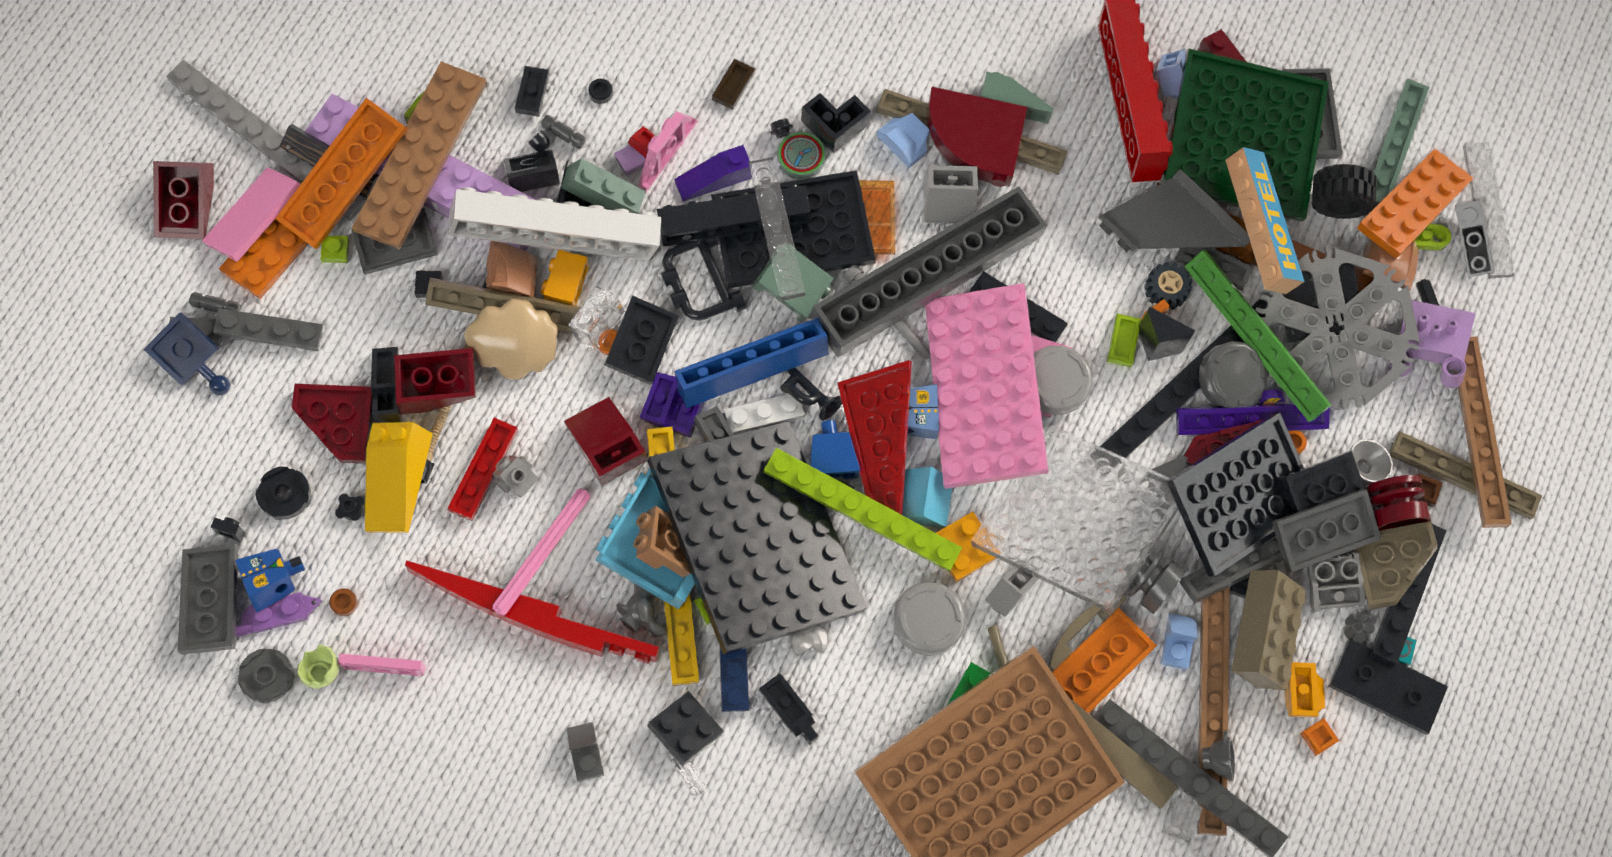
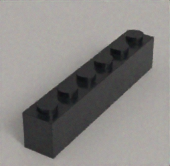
[657,185,811,247]

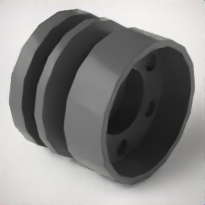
[1117,544,1187,614]

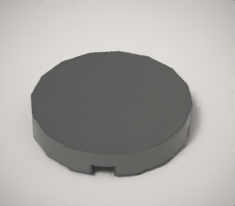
[238,649,294,703]

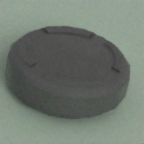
[1199,341,1268,408]

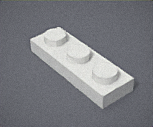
[724,394,805,435]

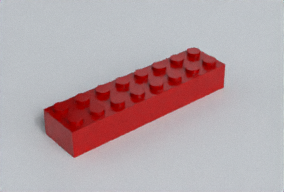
[1097,0,1173,183]

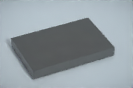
[351,208,438,275]

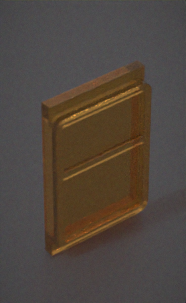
[859,180,895,255]

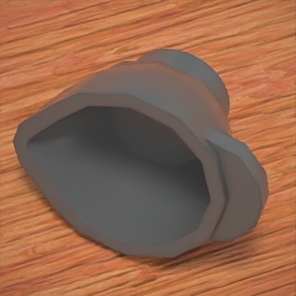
[1202,730,1235,782]

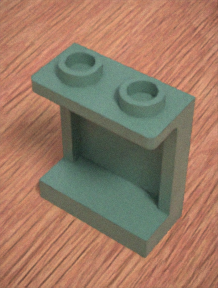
[752,242,833,322]

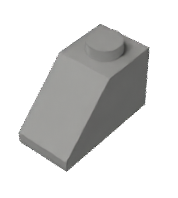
[985,561,1040,617]

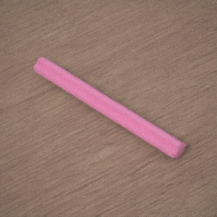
[492,488,590,616]

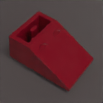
[564,397,647,486]

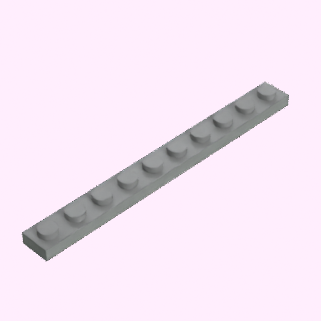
[166,59,366,221]

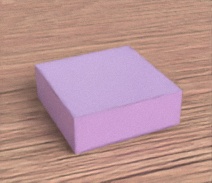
[614,145,646,176]

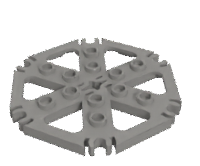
[1255,247,1420,410]

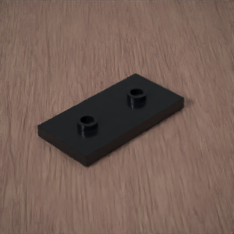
[1328,638,1448,735]

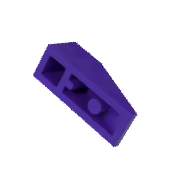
[674,145,752,202]

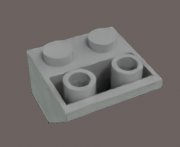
[923,165,978,223]

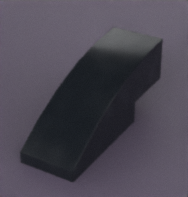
[371,347,402,423]

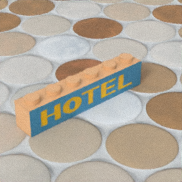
[1226,147,1304,294]

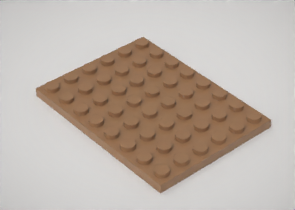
[854,646,1125,857]

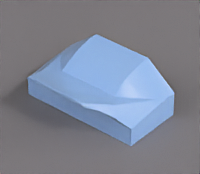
[876,113,930,168]

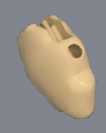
[464,298,558,380]

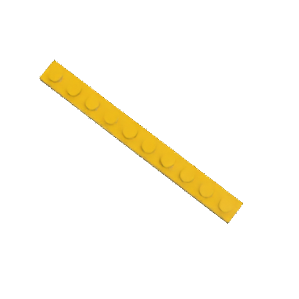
[647,427,699,686]

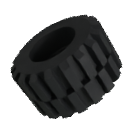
[1312,164,1377,219]

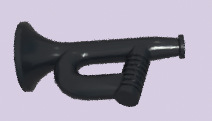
[780,367,842,421]

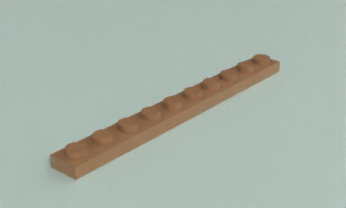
[1197,587,1230,836]

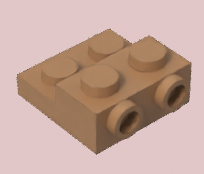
[633,506,691,578]

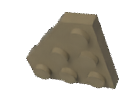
[1354,521,1437,610]

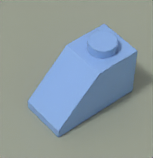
[1156,49,1186,98]

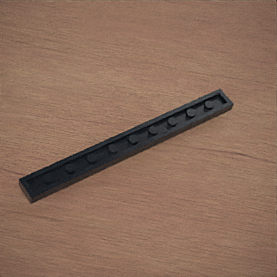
[1090,299,1267,475]

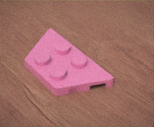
[638,111,698,193]

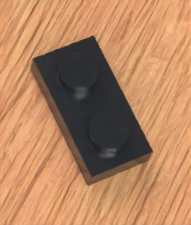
[515,66,550,117]

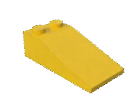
[365,422,433,533]

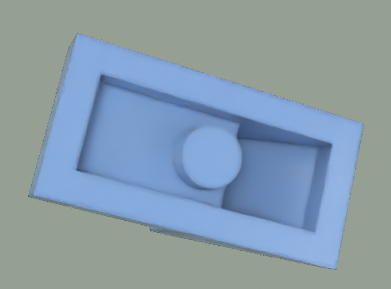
[1161,613,1198,670]

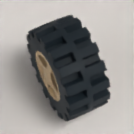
[1144,262,1192,310]

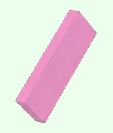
[338,654,426,676]

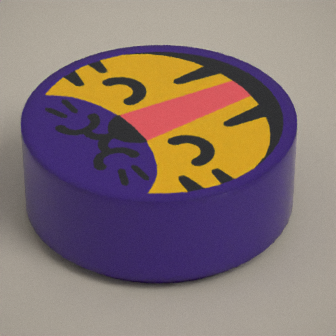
[1259,389,1285,405]

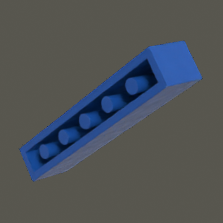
[674,318,829,408]

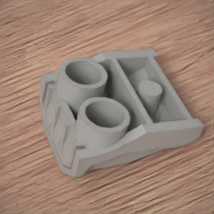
[1307,552,1366,612]

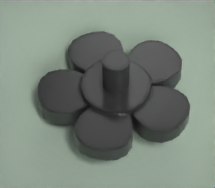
[1344,613,1375,643]

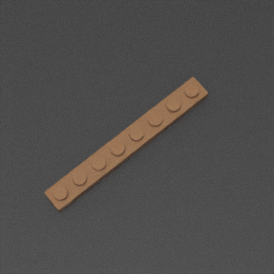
[1455,336,1512,528]

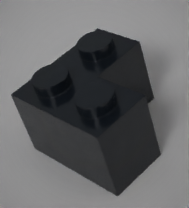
[801,93,871,154]

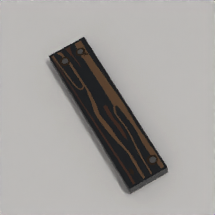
[279,124,379,198]

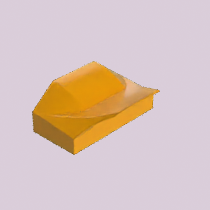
[1285,662,1325,718]

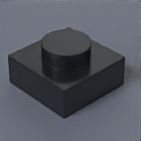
[210,517,246,542]

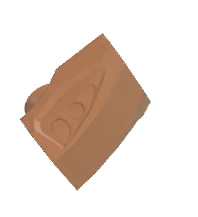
[486,241,538,298]

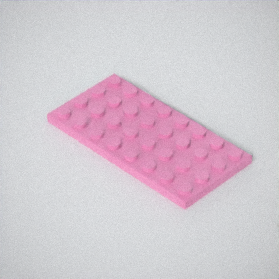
[925,283,1049,489]

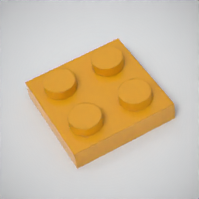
[936,511,1001,583]

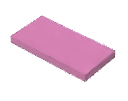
[202,167,300,262]

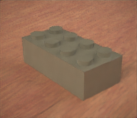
[1231,570,1306,690]

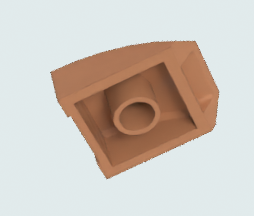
[1362,239,1419,291]

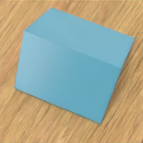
[902,466,952,528]

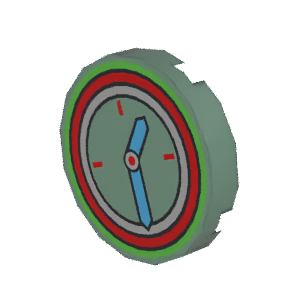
[777,131,826,179]

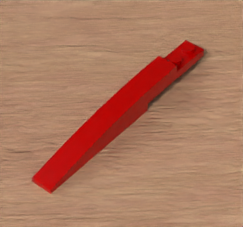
[405,560,660,664]

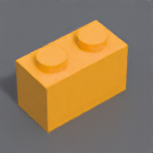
[541,249,589,306]

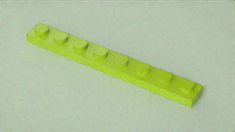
[763,448,962,572]

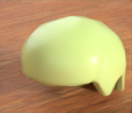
[297,645,340,689]

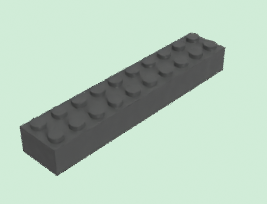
[810,186,1048,358]

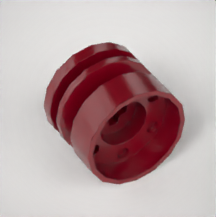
[1366,475,1431,531]

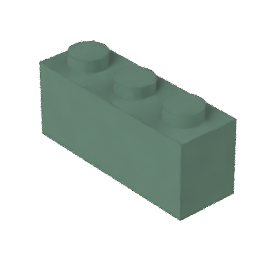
[561,158,646,214]

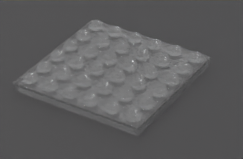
[971,425,1178,614]

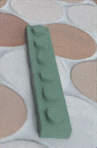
[1373,78,1430,206]

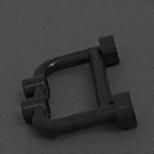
[661,238,747,321]

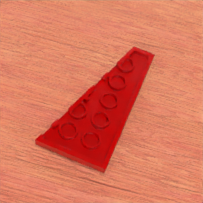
[837,360,912,515]

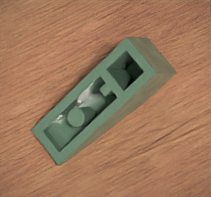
[981,72,1053,124]

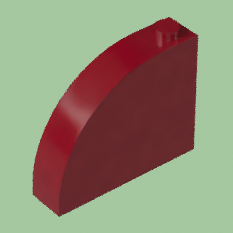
[927,87,1027,187]

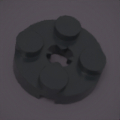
[256,466,311,520]

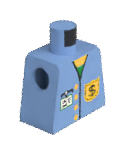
[907,384,939,439]

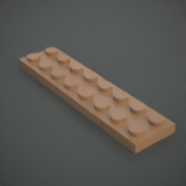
[352,61,487,250]

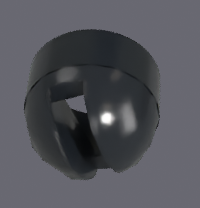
[528,130,550,152]

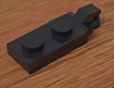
[759,673,819,745]

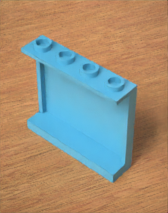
[595,468,695,609]

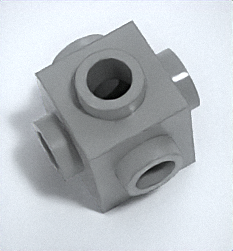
[492,455,539,498]

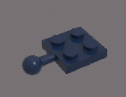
[143,312,231,396]

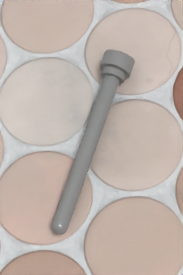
[843,265,930,360]

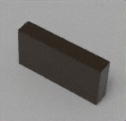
[712,58,756,110]

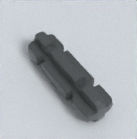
[541,115,586,149]
[189,292,241,313]

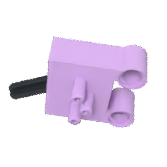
[1389,279,1476,388]

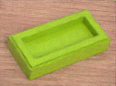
[1107,313,1141,367]

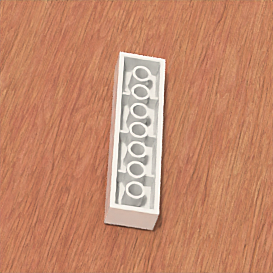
[448,187,661,261]

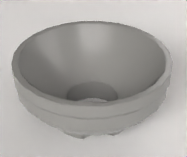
[1349,439,1393,485]

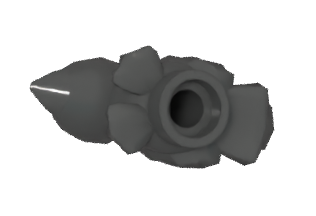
[616,583,667,638]

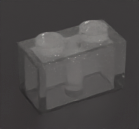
[568,286,625,350]

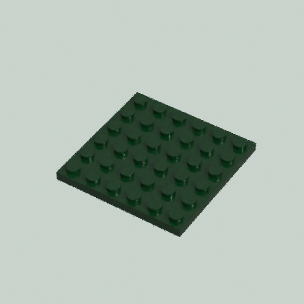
[1163,48,1329,222]

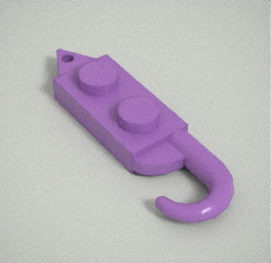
[236,592,323,638]

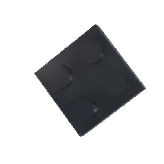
[647,691,724,767]

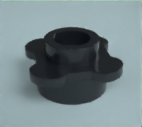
[335,493,365,521]

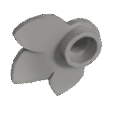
[788,626,828,656]

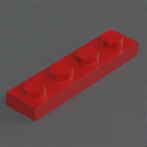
[447,417,518,521]

